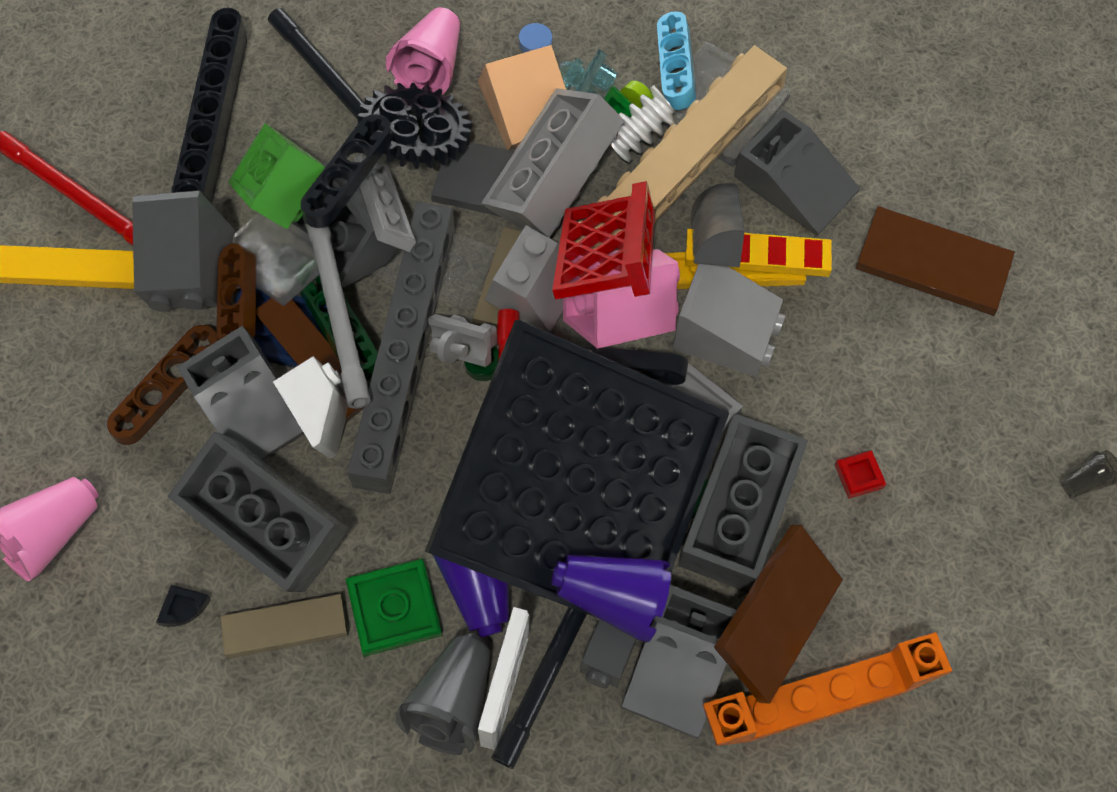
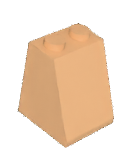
[478,45,566,150]

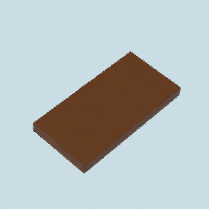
[855,206,1015,316]
[714,525,843,704]

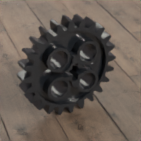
[358,83,472,169]

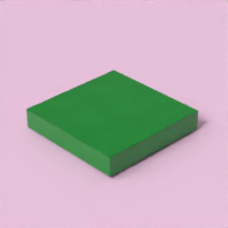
[345,558,442,657]

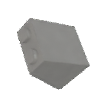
[673,264,786,377]

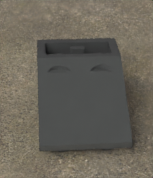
[734,109,860,236]
[177,326,304,460]
[621,585,737,739]

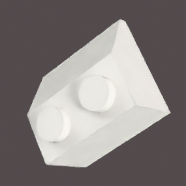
[273,356,348,459]

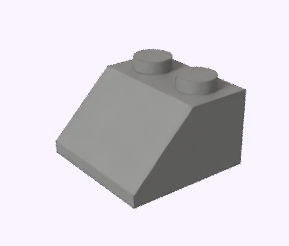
[485,225,563,333]

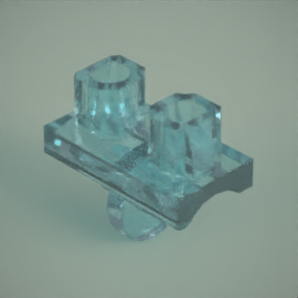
[559,49,618,99]

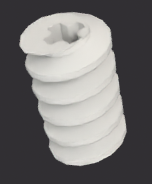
[610,85,676,163]

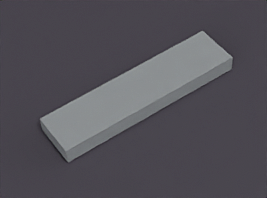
[353,154,416,253]

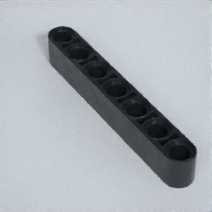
[171,7,247,204]

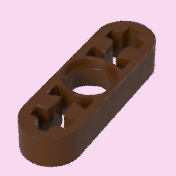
[217,243,256,340]

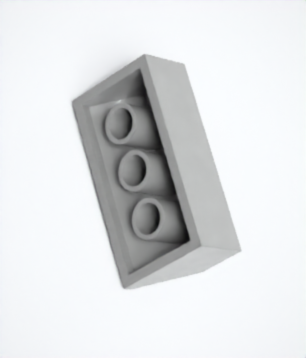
[481,88,624,238]

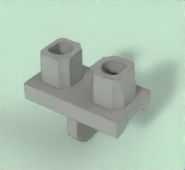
[428,314,497,367]

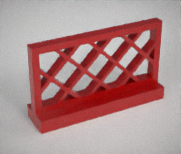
[552,181,655,300]

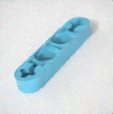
[657,11,697,110]

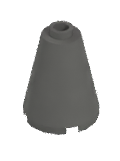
[395,633,491,755]

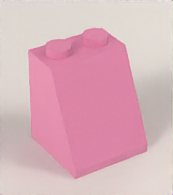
[563,249,680,349]

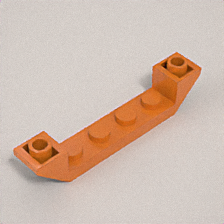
[703,632,953,746]

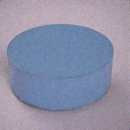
[519,23,552,53]

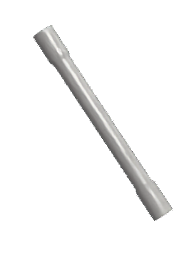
[306,205,371,409]

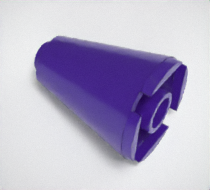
[433,555,509,637]
[551,555,671,642]

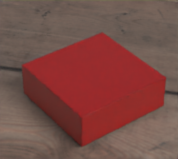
[835,450,887,499]

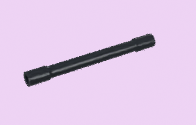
[268,8,387,155]
[491,607,587,769]

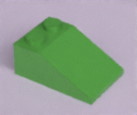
[228,123,325,229]

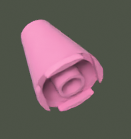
[386,7,460,95]
[0,477,99,581]

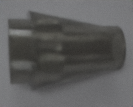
[1060,450,1117,499]

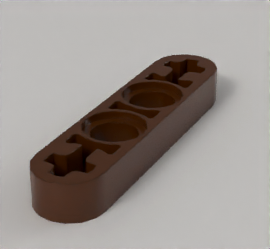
[107,325,219,445]

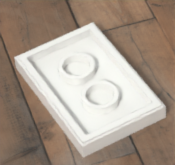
[478,607,529,750]

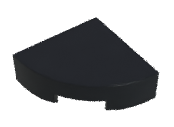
[156,585,211,627]

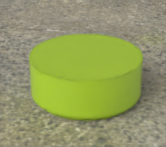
[620,80,653,108]

